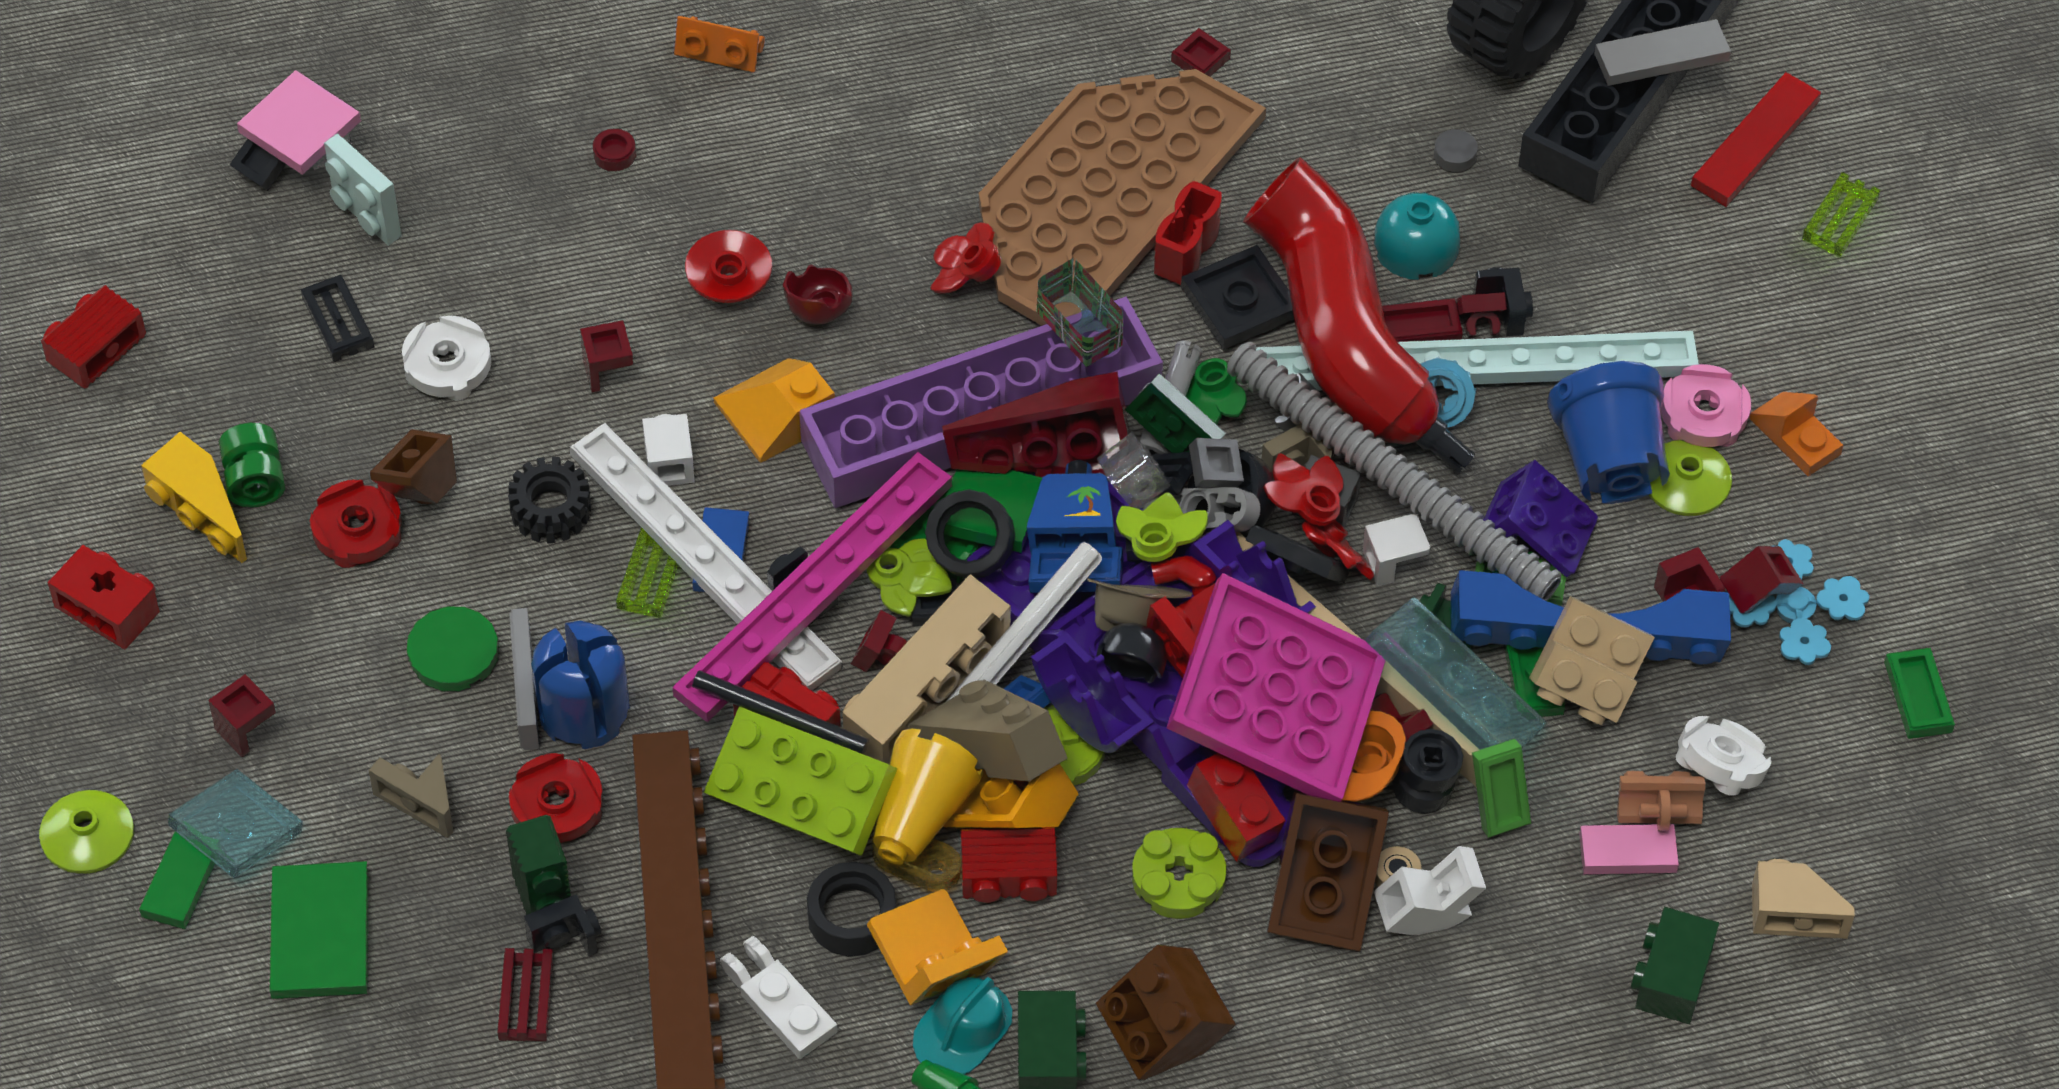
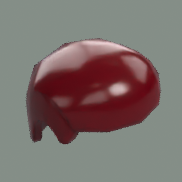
[783,264,853,325]

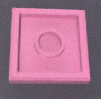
[237,70,361,175]

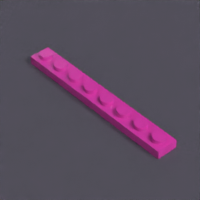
[672,452,952,723]

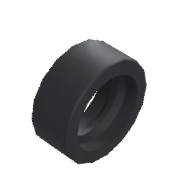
[925,489,1015,578]
[807,861,897,957]

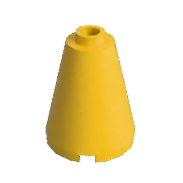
[873,728,983,865]

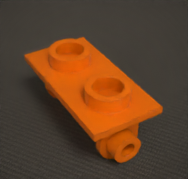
[674,16,765,72]

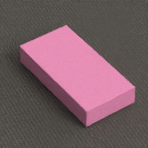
[1579,824,1679,875]

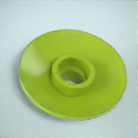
[1649,440,1732,516]
[39,790,134,874]

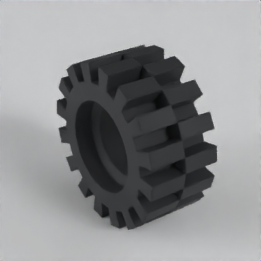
[508,456,591,543]

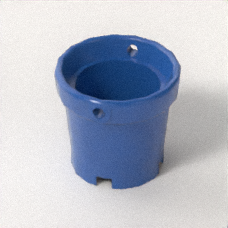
[1547,361,1670,504]

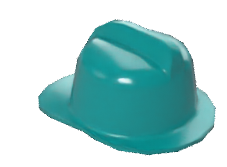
[913,977,1013,1074]

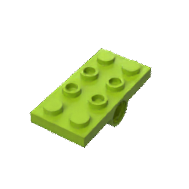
[703,707,898,856]

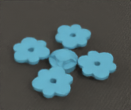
[1729,539,1869,665]

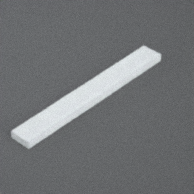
[570,423,842,690]

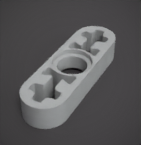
[1143,487,1260,533]

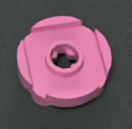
[1660,364,1751,447]

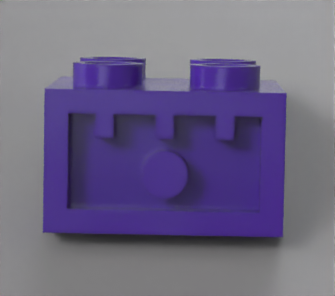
[1483,459,1598,577]

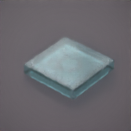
[168,769,303,878]

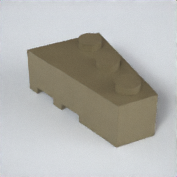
[908,680,1067,781]

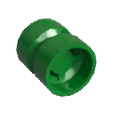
[218,423,286,507]

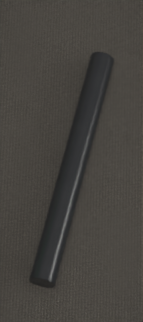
[692,670,869,754]

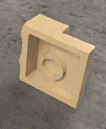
[1529,596,1655,725]

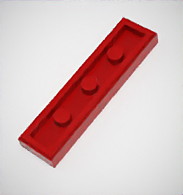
[1691,72,1821,207]

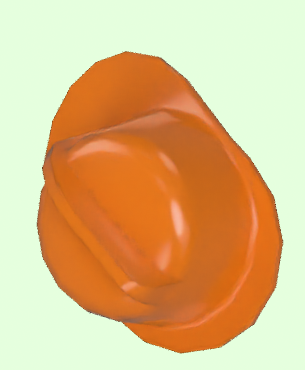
[1341,711,1406,802]

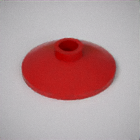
[685,230,772,303]

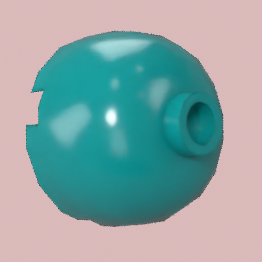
[1374,192,1460,280]

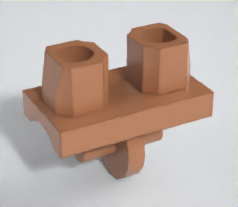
[1617,771,1706,831]

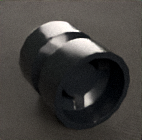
[1393,729,1463,814]

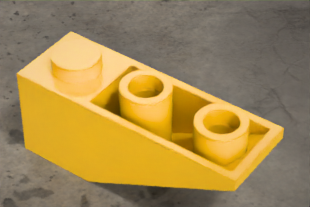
[141,432,247,563]

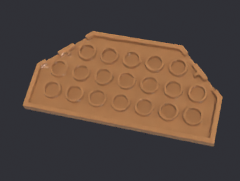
[979,69,1266,326]

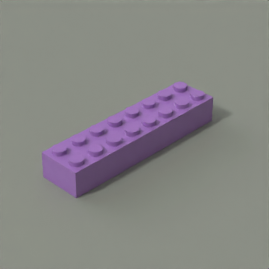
[800,296,1163,508]

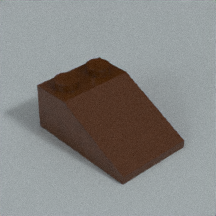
[1267,789,1389,951]

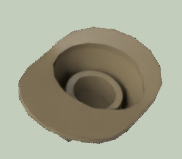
[1087,578,1192,632]

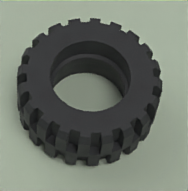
[1446,0,1588,79]

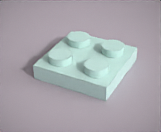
[324,133,401,246]

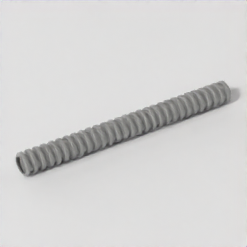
[1227,341,1561,601]

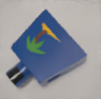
[1027,460,1117,553]

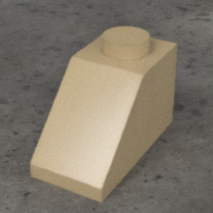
[1752,859,1855,939]

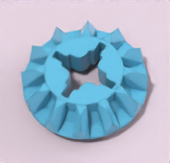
[1420,357,1477,428]

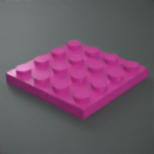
[1166,573,1388,802]

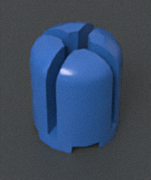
[531,620,630,749]

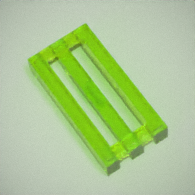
[1802,172,1881,257]
[616,527,678,618]

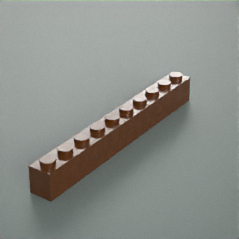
[632,730,725,1089]

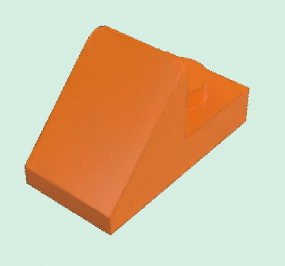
[1749,392,1843,476]

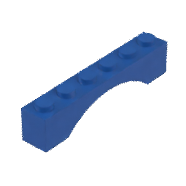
[1451,570,1731,664]

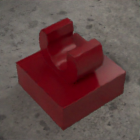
[1455,292,1506,337]
[850,610,908,672]

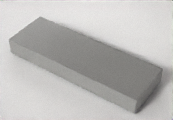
[1594,19,1731,86]
[509,608,539,750]

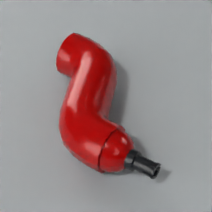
[1243,157,1475,474]

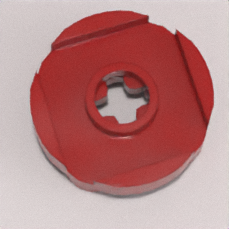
[310,479,402,568]
[509,753,603,843]

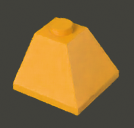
[713,358,835,463]
[943,763,1079,828]

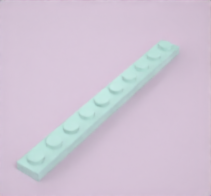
[1256,331,1699,390]

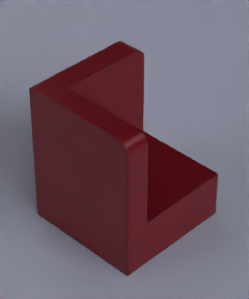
[580,320,633,393]
[1719,546,1804,613]
[1654,547,1725,601]
[208,674,276,757]

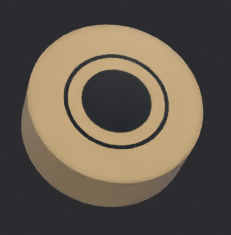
[1375,846,1421,887]

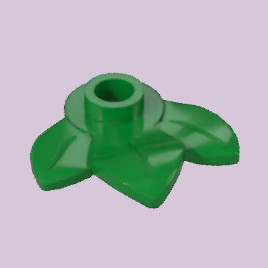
[1186,358,1247,425]

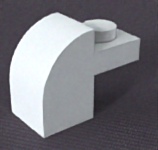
[1374,846,1486,935]

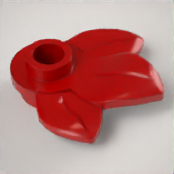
[930,223,1001,294]
[1263,453,1344,526]
[1302,520,1374,580]

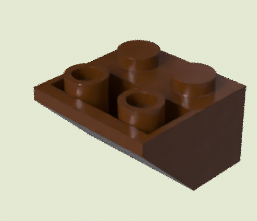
[1096,945,1236,1080]

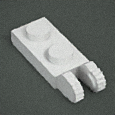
[720,936,838,1059]

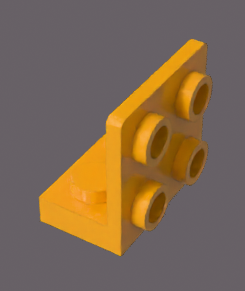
[867,889,1008,1006]

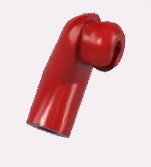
[1151,556,1217,596]

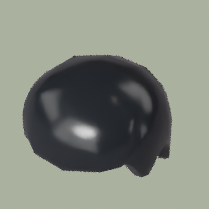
[1096,623,1167,683]

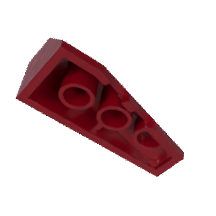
[942,371,1136,480]

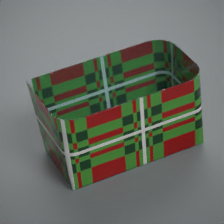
[1036,258,1123,367]

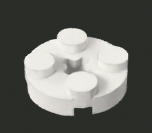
[402,316,491,401]
[1675,716,1771,796]

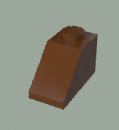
[370,429,457,504]

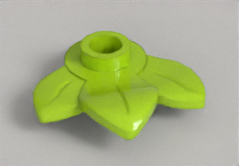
[1116,492,1208,562]
[866,539,952,617]

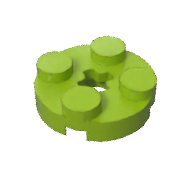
[1132,828,1226,919]

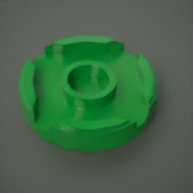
[407,607,499,691]

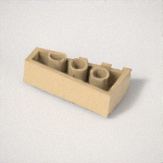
[843,574,1011,764]

